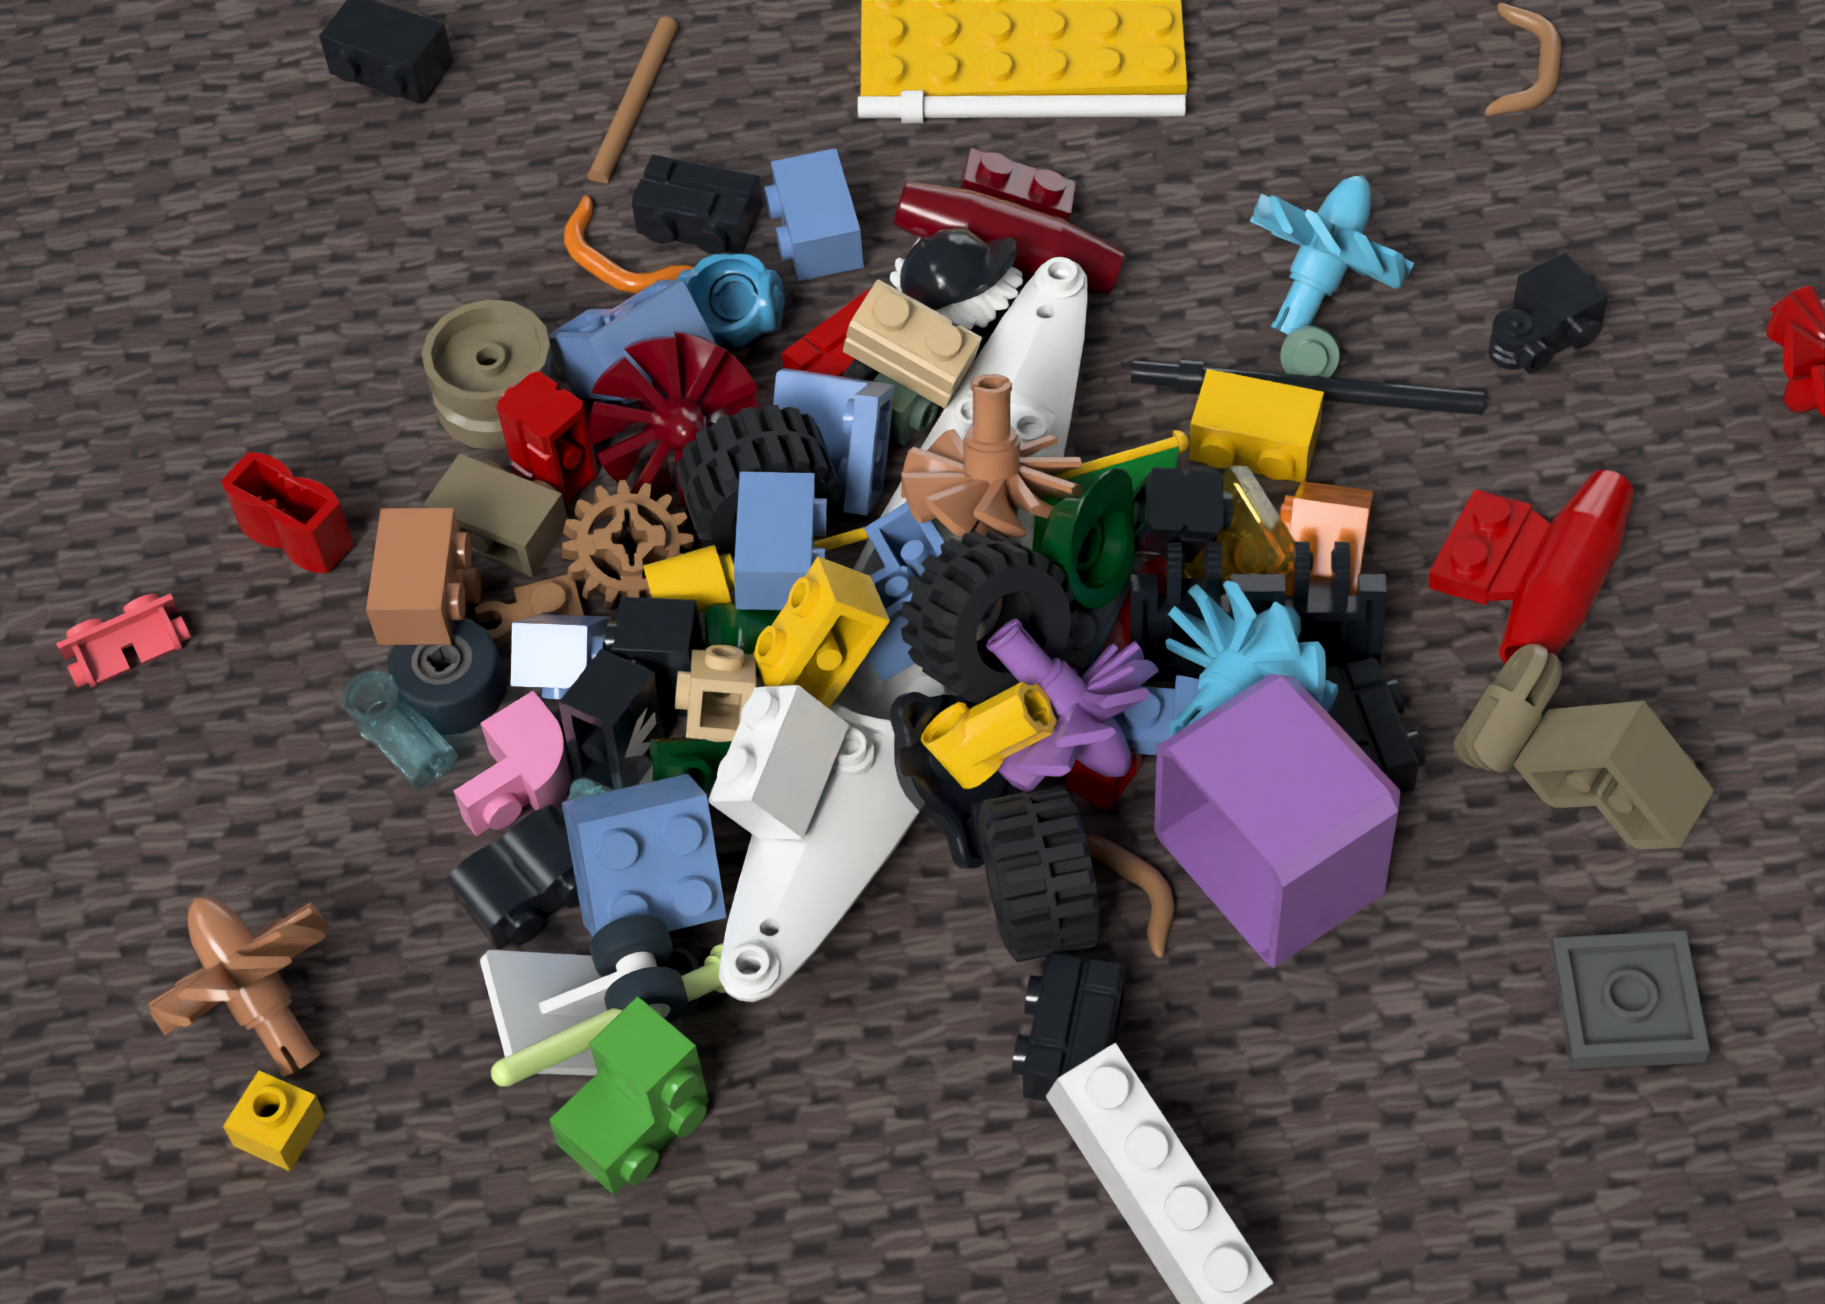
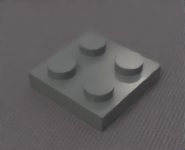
[1550,930,1710,1070]

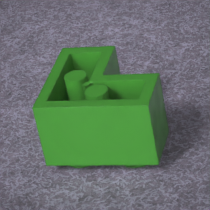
[549,996,709,1195]

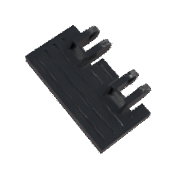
[1130,541,1387,681]

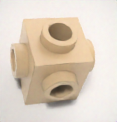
[675,645,765,742]

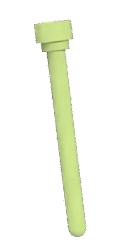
[491,942,726,1087]

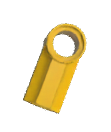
[921,681,1057,789]

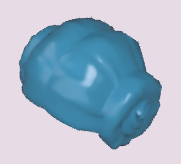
[677,254,785,347]

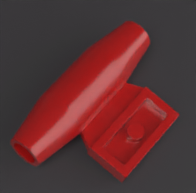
[1429,470,1634,664]

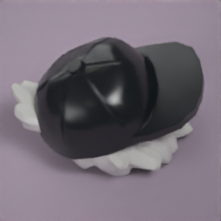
[890,228,1023,329]

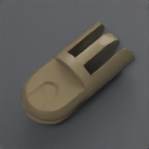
[1453,644,1562,773]

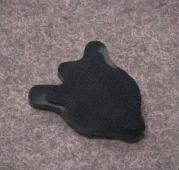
[890,692,1020,869]

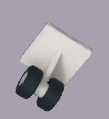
[480,915,688,1075]

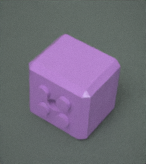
[1154,674,1400,968]

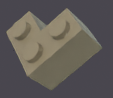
[1513,701,1714,849]

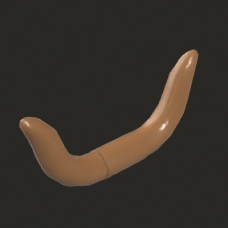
[1485,3,1562,116]
[1085,832,1175,958]

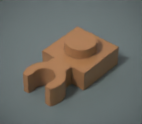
[474,574,584,648]

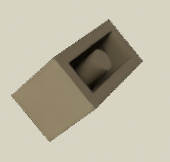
[422,453,568,577]

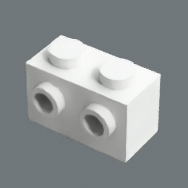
[708,685,849,839]

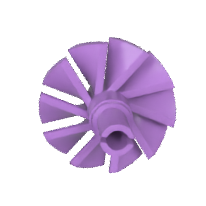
[986,618,1158,792]

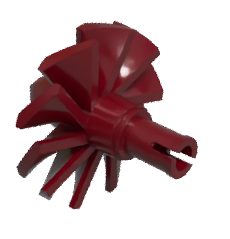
[588,331,760,506]

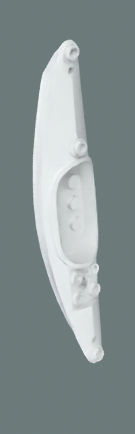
[719,257,1087,1002]

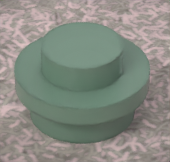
[1280,326,1339,378]

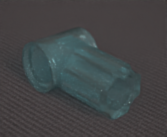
[343,670,458,791]

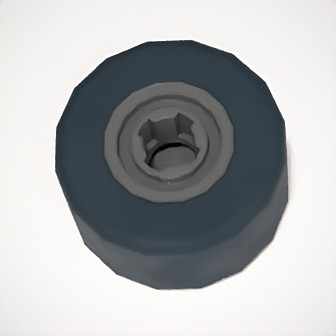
[388,618,505,736]

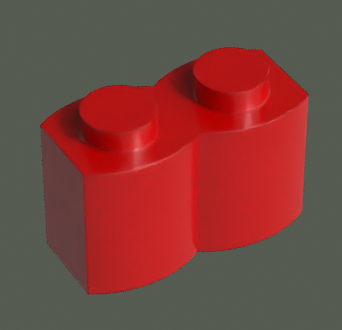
[221,452,354,574]

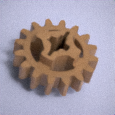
[561,480,694,611]

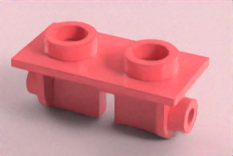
[56,593,191,688]

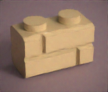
[843,279,982,409]

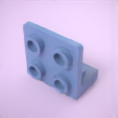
[773,368,895,515]

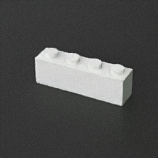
[1046,1043,1273,1304]

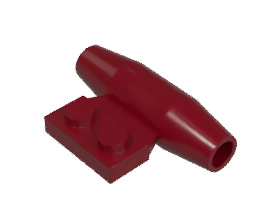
[893,148,1124,294]

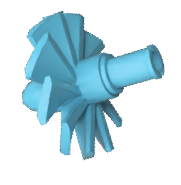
[1250,175,1414,335]
[1165,581,1338,736]

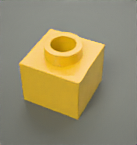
[223,1070,325,1171]

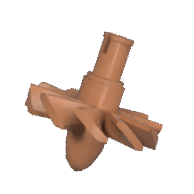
[901,374,1082,538]
[149,896,330,1077]

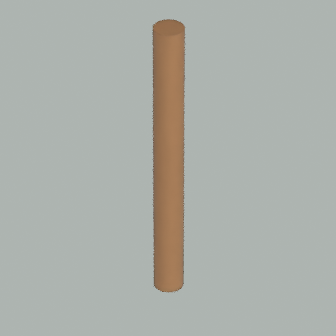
[588,17,678,184]

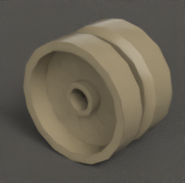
[422,299,560,450]

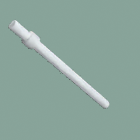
[858,90,1185,124]

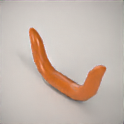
[564,195,694,294]

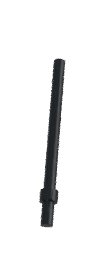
[1131,358,1485,415]

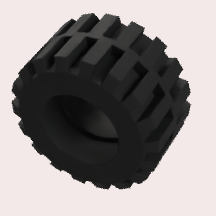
[676,405,842,557]
[901,531,1078,705]
[979,785,1100,963]

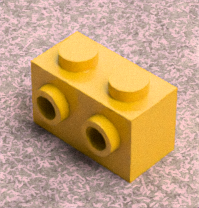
[1189,369,1324,483]
[753,556,890,709]

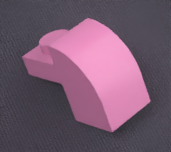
[454,691,571,836]

